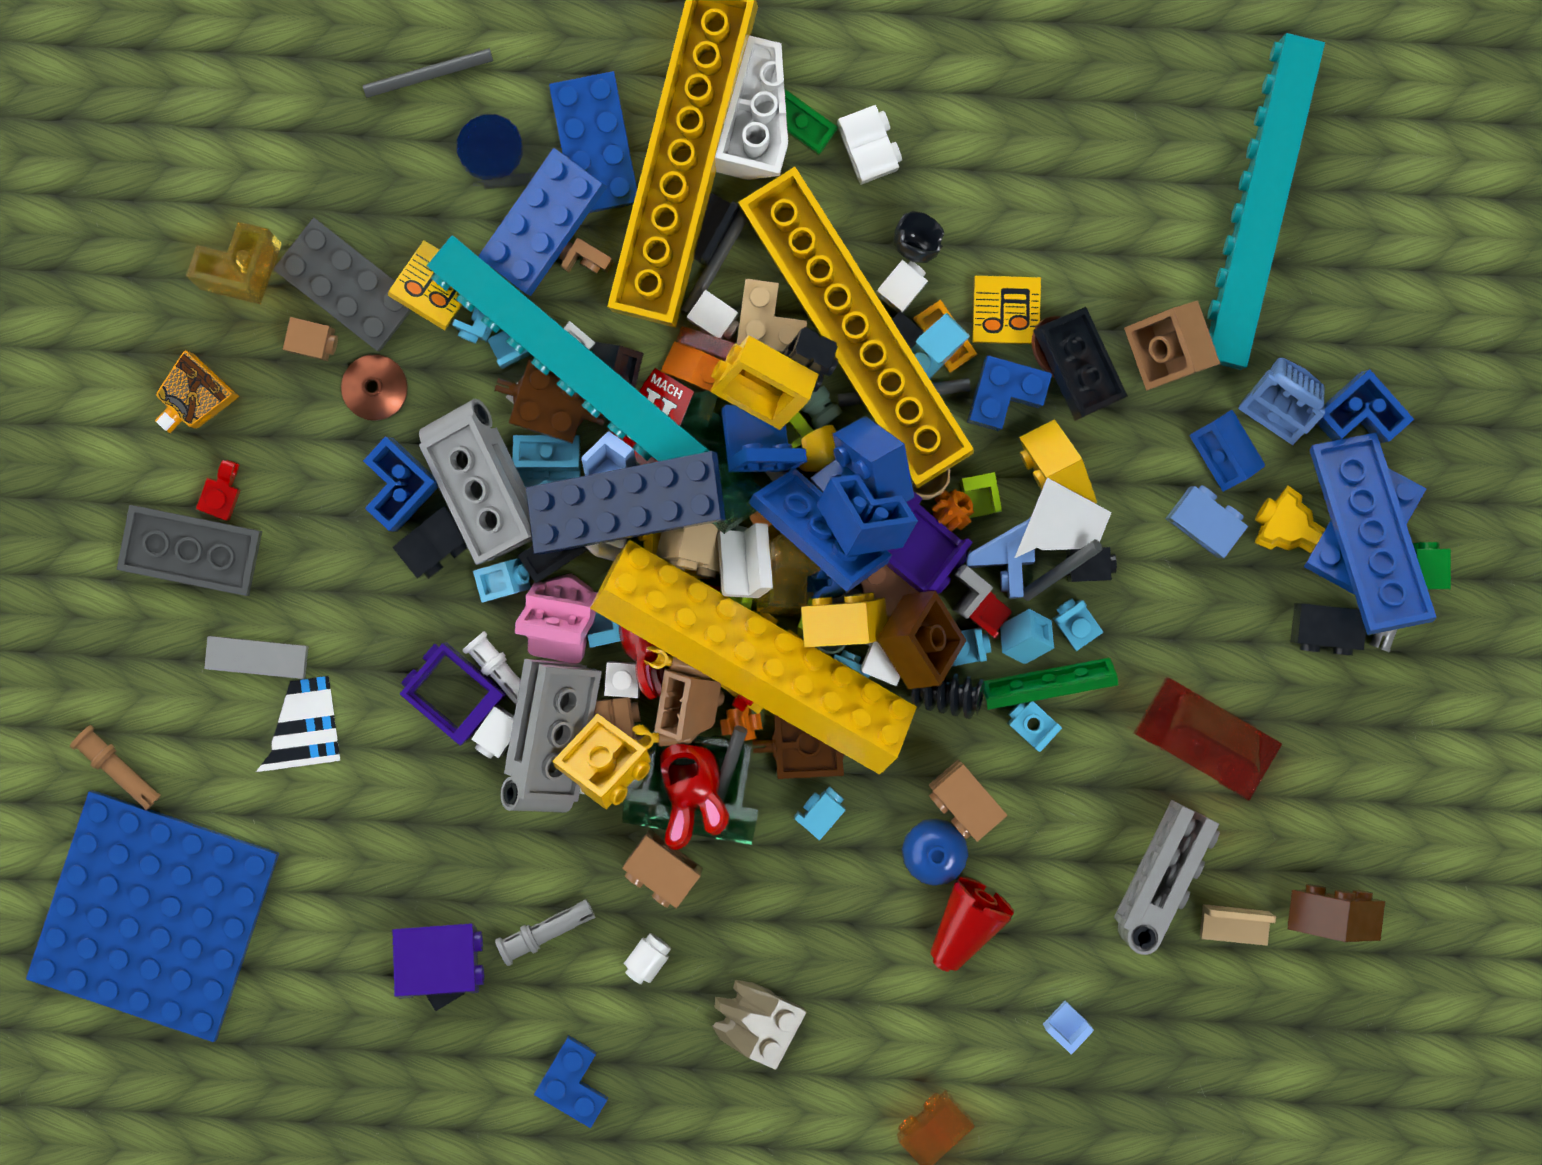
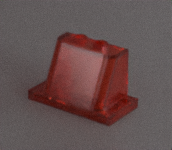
[1133,677,1282,801]

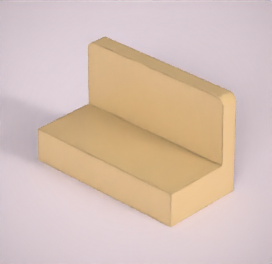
[1200,904,1276,946]

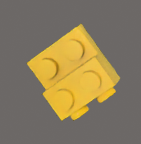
[552,713,651,810]

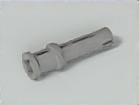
[495,899,596,966]

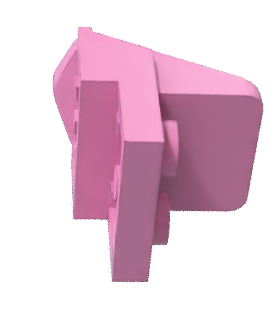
[515,574,598,664]

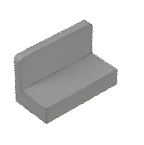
[950,565,993,618]

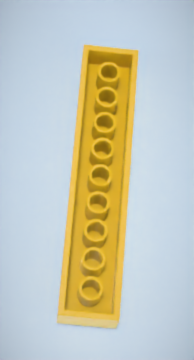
[607,0,758,328]
[738,167,974,489]
[590,540,917,775]

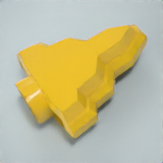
[1255,485,1325,553]

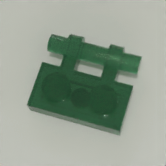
[713,461,762,534]

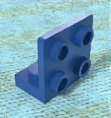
[722,405,807,472]

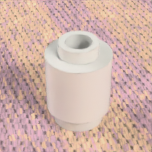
[624,933,671,984]

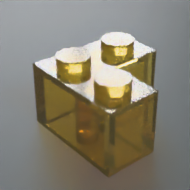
[186,222,282,305]
[754,534,821,616]

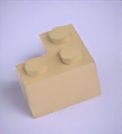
[737,279,807,353]
[656,523,721,579]

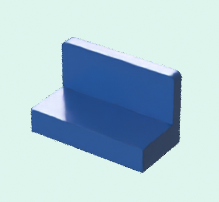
[1189,410,1265,492]

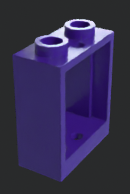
[400,642,506,746]

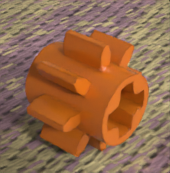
[932,489,974,532]
[720,706,763,741]

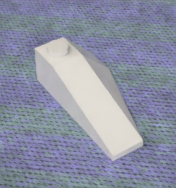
[715,36,788,180]

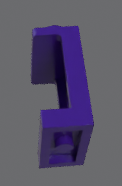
[886,492,973,594]
[392,924,484,999]

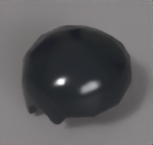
[894,211,944,263]

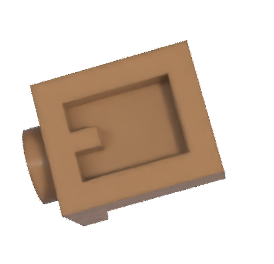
[559,237,614,274]

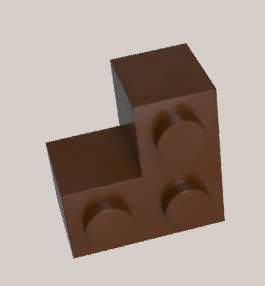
[1287,884,1385,942]

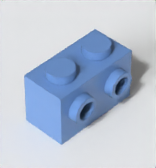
[1165,485,1248,558]

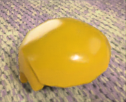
[799,425,836,472]

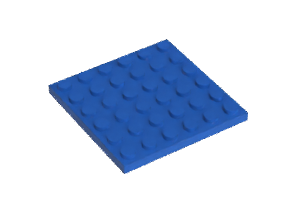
[26,790,279,1042]

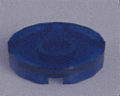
[457,114,523,180]

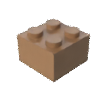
[1124,301,1220,391]
[929,759,1008,842]
[622,829,702,909]

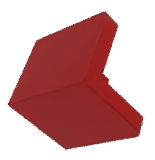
[969,591,1012,638]

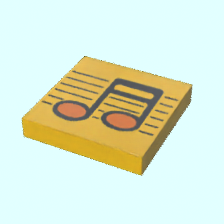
[388,240,462,331]
[972,276,1041,345]

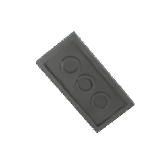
[273,217,412,352]
[116,505,262,596]

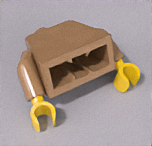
[632,646,724,749]

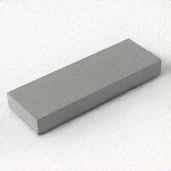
[204,636,309,679]

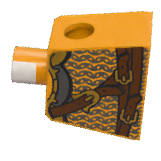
[155,350,239,433]

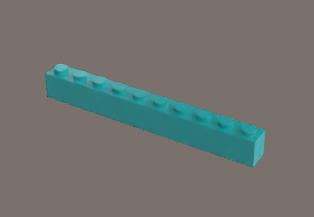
[1207,33,1325,370]
[427,235,709,461]

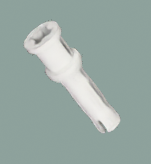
[462,631,521,704]

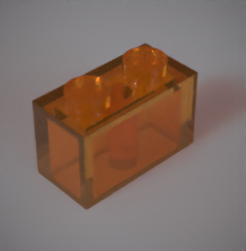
[897,1090,975,1165]

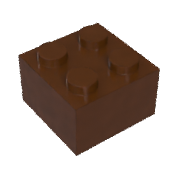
[876,590,967,689]

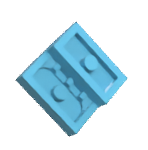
[512,435,580,487]

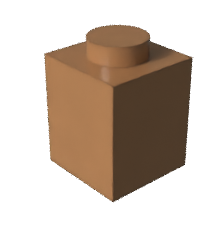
[283,317,338,362]

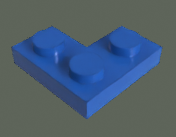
[534,1036,608,1128]

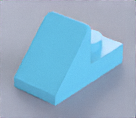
[911,313,970,379]

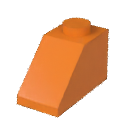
[661,341,721,399]

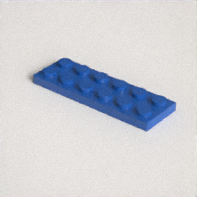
[1309,432,1437,635]

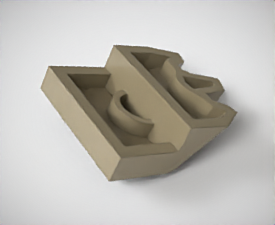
[712,980,807,1070]

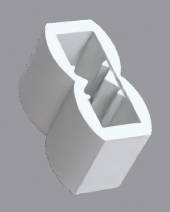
[837,105,902,185]

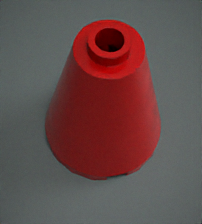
[930,876,1014,972]

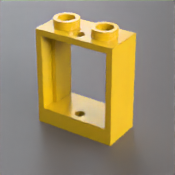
[711,335,819,430]

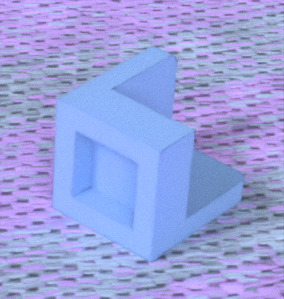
[581,431,637,476]
[1043,1001,1094,1055]

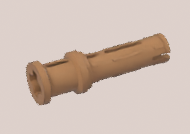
[70,725,161,811]

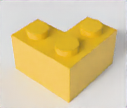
[1019,419,1097,504]
[801,592,887,647]

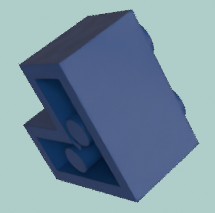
[967,356,1052,431]
[1317,369,1414,443]
[833,416,915,502]
[363,436,439,532]
[817,474,918,557]

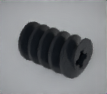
[911,673,985,719]

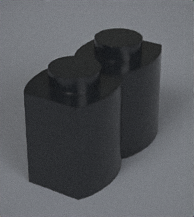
[392,506,468,579]

